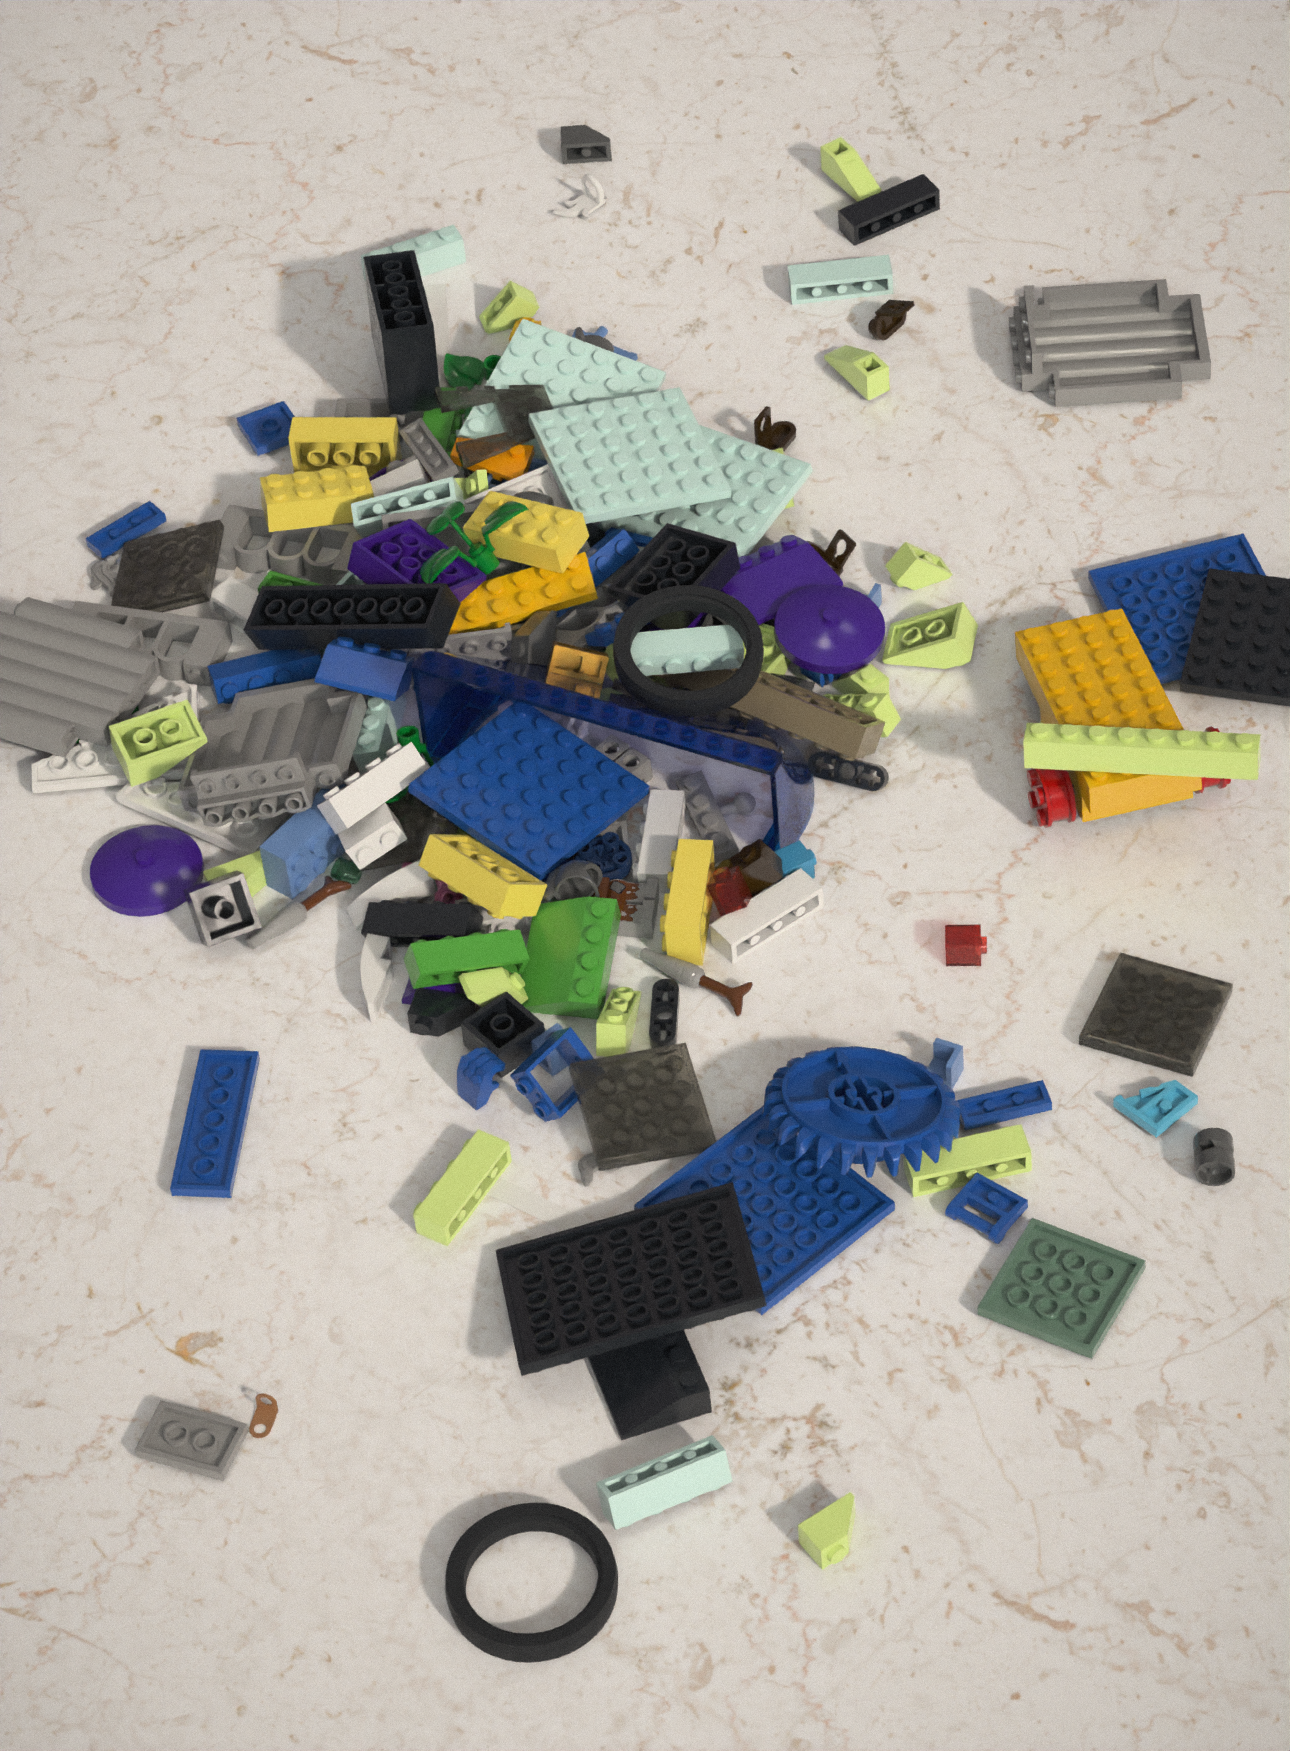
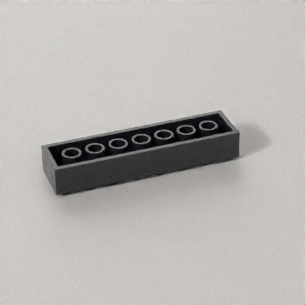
[244,583,461,650]

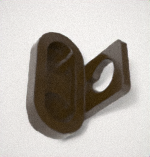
[868,300,915,340]
[754,406,796,451]
[807,529,856,577]

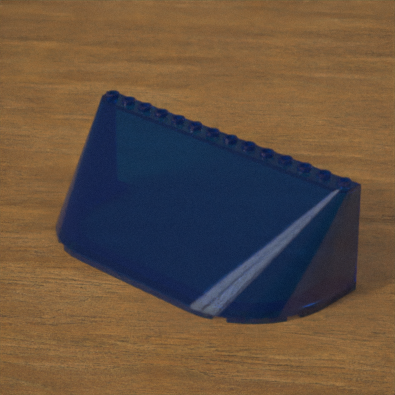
[412,651,815,851]

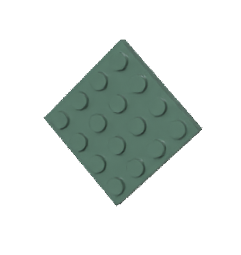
[977,1218,1146,1359]

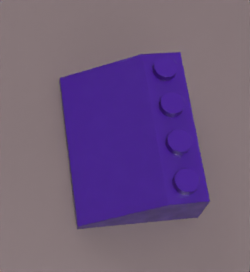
[347,519,487,602]
[721,535,843,625]

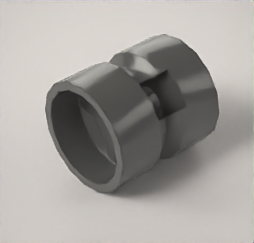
[1193,1128,1235,1186]

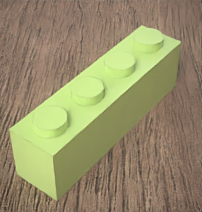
[903,1124,1032,1197]
[413,1129,512,1246]

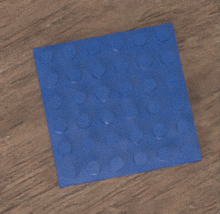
[1088,533,1266,684]
[408,698,650,881]
[634,1105,895,1316]

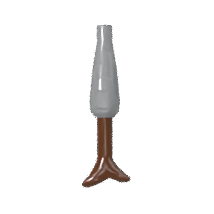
[247,876,352,949]
[640,948,752,1017]

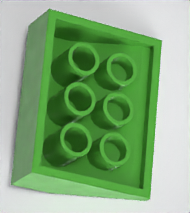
[521,896,621,1019]

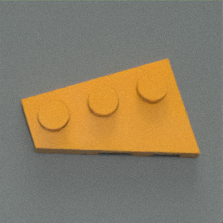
[450,437,535,481]

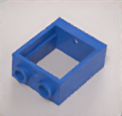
[510,1027,605,1122]

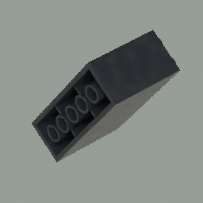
[363,250,442,415]

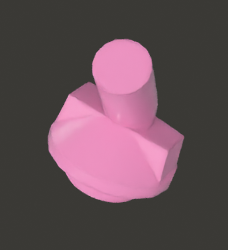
[434,880,463,904]

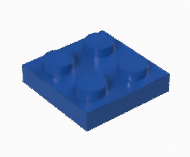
[236,401,295,456]

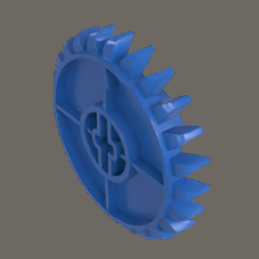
[763,1046,961,1178]

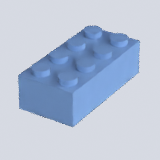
[259,783,346,900]

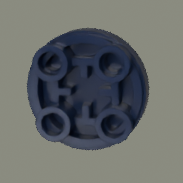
[574,832,632,881]

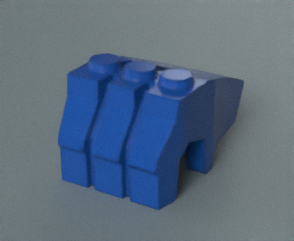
[457,1047,505,1110]

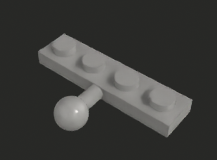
[386,418,459,481]
[675,770,756,864]

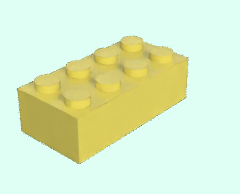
[288,417,402,478]
[260,465,374,532]
[463,491,589,574]
[418,834,547,919]
[660,839,716,966]

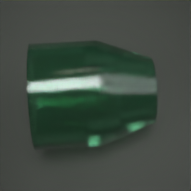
[330,857,362,884]

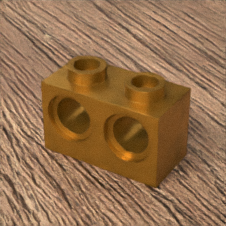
[547,641,609,685]

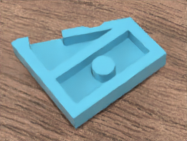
[1113,1080,1198,1138]

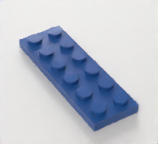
[170,1049,260,1198]

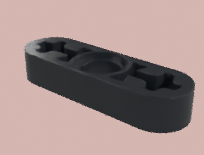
[807,751,889,791]
[649,979,680,1053]

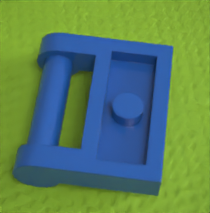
[945,1173,1028,1244]

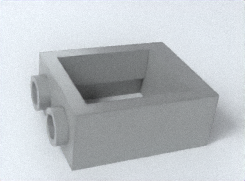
[334,399,405,442]

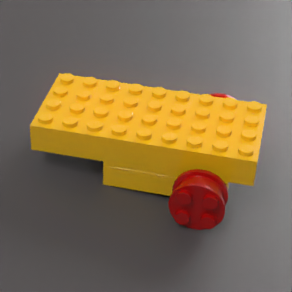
[1015,608,1231,828]

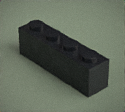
[838,174,940,246]
[361,900,484,947]

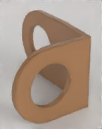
[249,1393,278,1438]

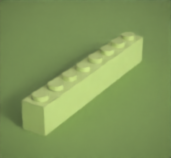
[1023,723,1261,780]

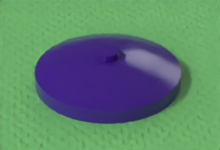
[774,585,885,674]
[90,825,204,917]

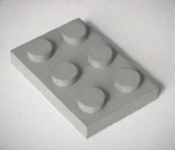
[135,1400,249,1481]

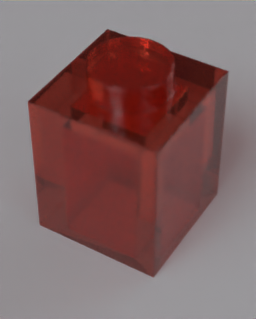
[707,866,752,916]
[945,924,987,966]

